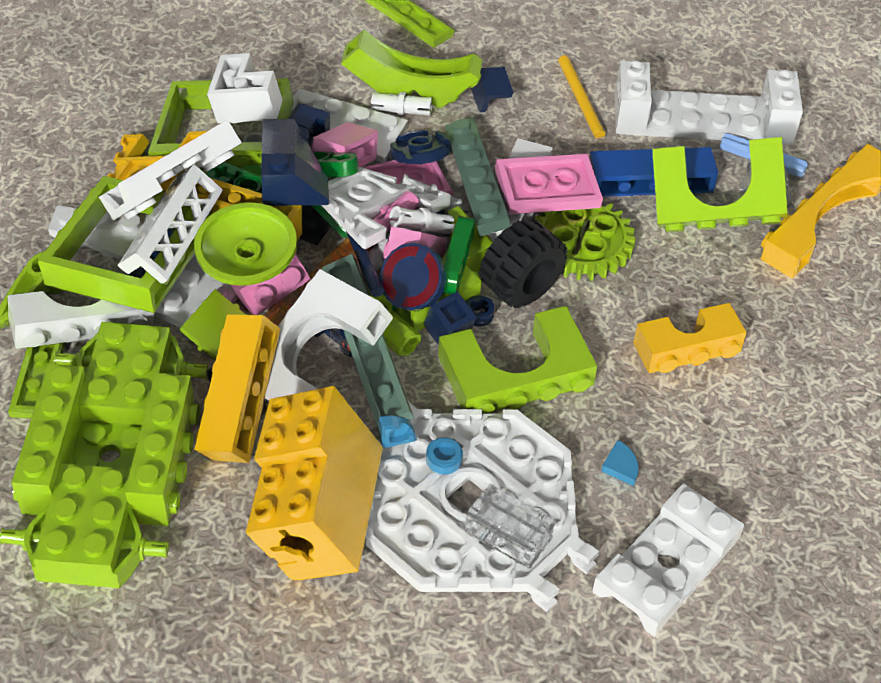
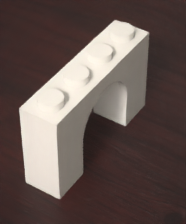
[264,269,393,404]

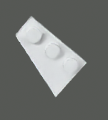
[48,206,150,260]

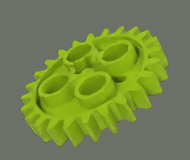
[535,203,635,281]

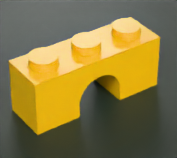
[633,303,747,373]

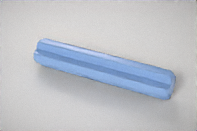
[720,133,808,178]

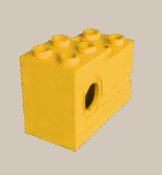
[246,386,383,580]

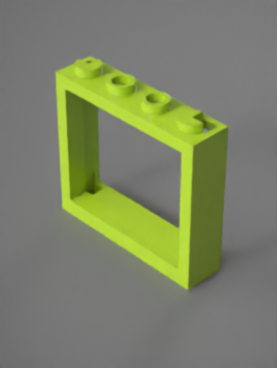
[148,78,294,175]
[38,175,212,313]

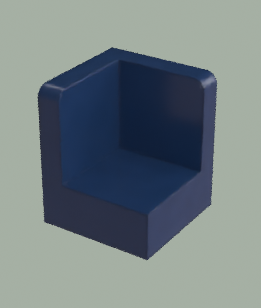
[471,67,514,113]
[424,291,477,345]

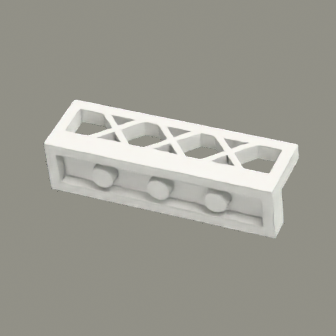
[117,164,223,284]

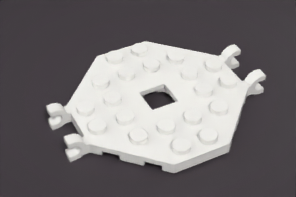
[366,401,599,612]

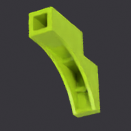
[341,29,482,108]
[396,206,493,331]

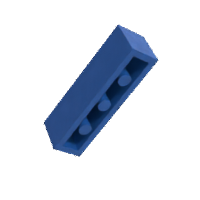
[589,147,718,197]

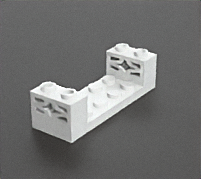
[615,61,803,145]

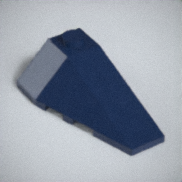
[261,119,329,206]

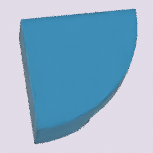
[379,416,417,448]
[601,440,638,486]

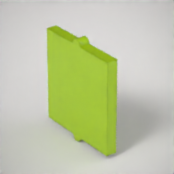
[179,289,246,361]

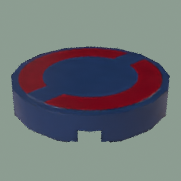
[380,243,447,311]

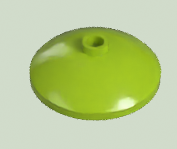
[194,202,297,286]

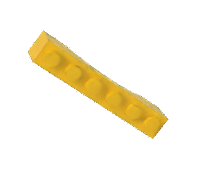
[761,143,881,279]

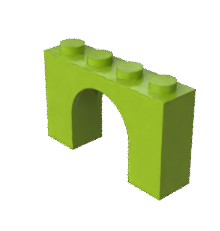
[652,137,788,233]
[438,306,597,414]

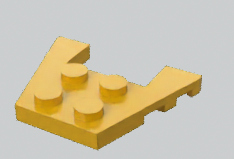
[108,131,207,190]

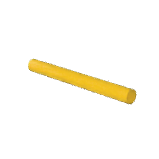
[558,55,606,138]

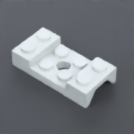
[99,120,242,220]
[592,483,745,636]

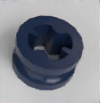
[466,296,494,327]

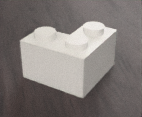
[207,53,283,123]

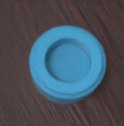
[426,437,463,475]

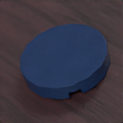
[390,130,452,164]

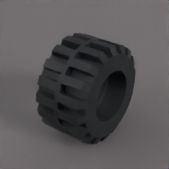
[479,218,568,308]

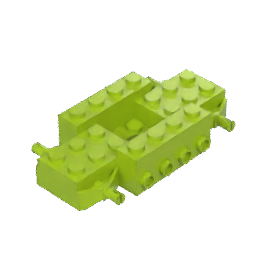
[0,322,209,588]

